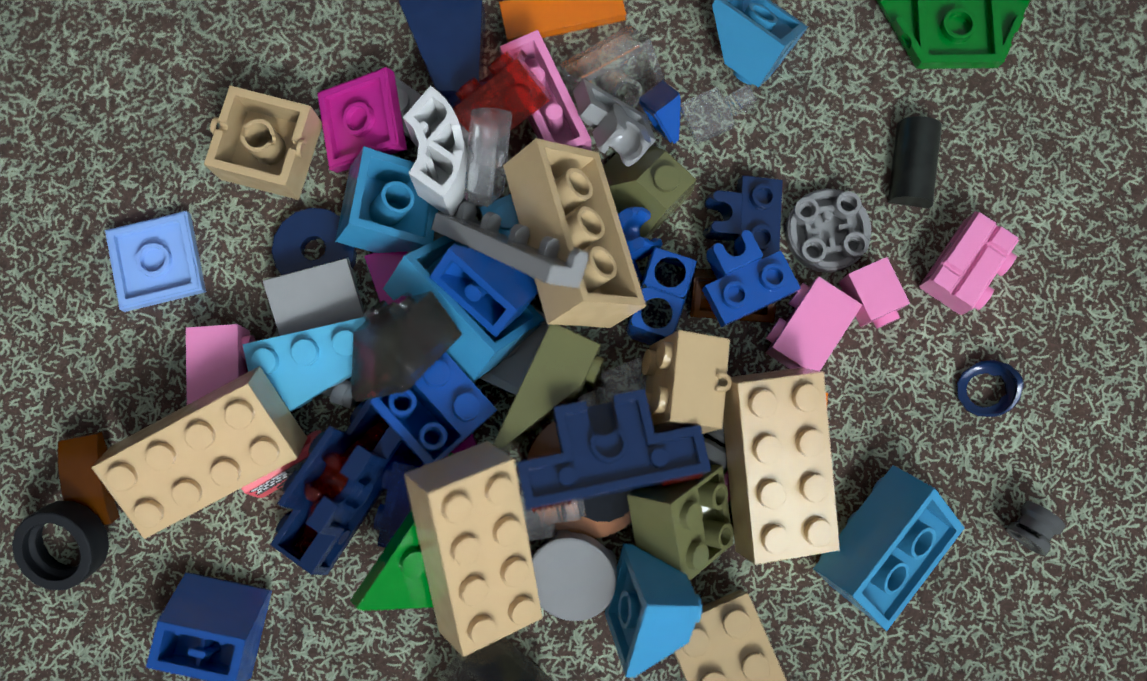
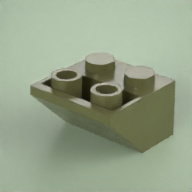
[627,464,734,581]

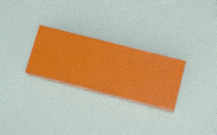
[499,0,626,43]

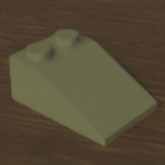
[493,324,605,453]

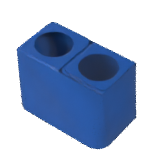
[626,247,697,345]

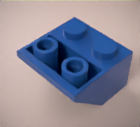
[369,344,497,465]
[146,572,272,681]

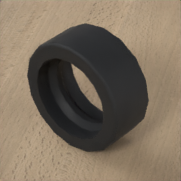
[12,501,109,590]

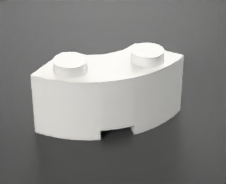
[403,85,470,216]

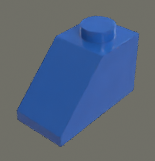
[429,245,538,337]

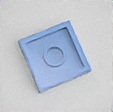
[105,211,206,312]

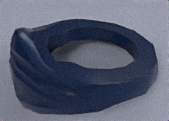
[957,360,1024,417]

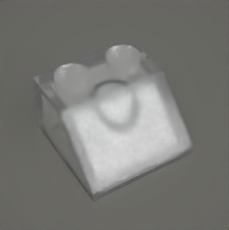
[559,25,666,148]

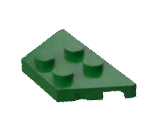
[876,0,1030,69]
[350,452,453,611]

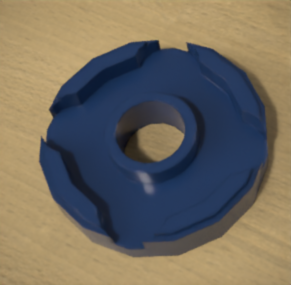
[272,208,357,275]

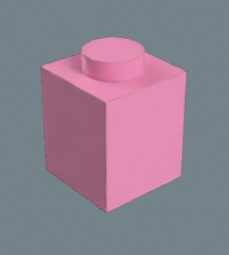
[839,257,910,329]

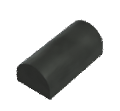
[888,116,942,209]

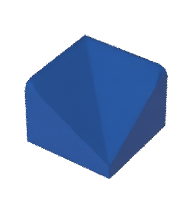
[638,80,681,144]

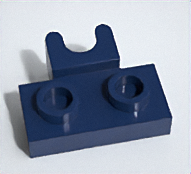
[702,175,783,259]

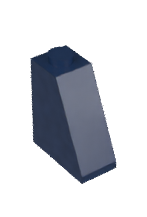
[399,0,486,111]

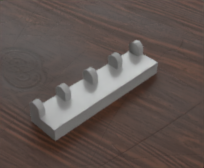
[432,201,588,288]

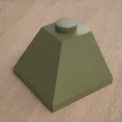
[603,145,697,238]

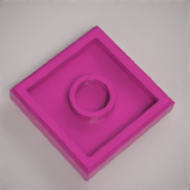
[317,67,407,173]

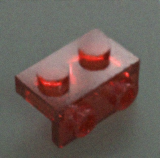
[453,49,551,151]

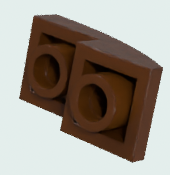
[58,431,120,525]

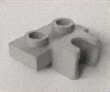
[573,79,656,167]

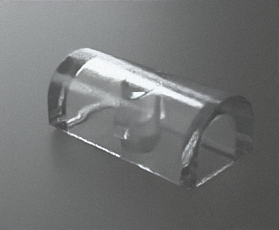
[464,108,512,207]

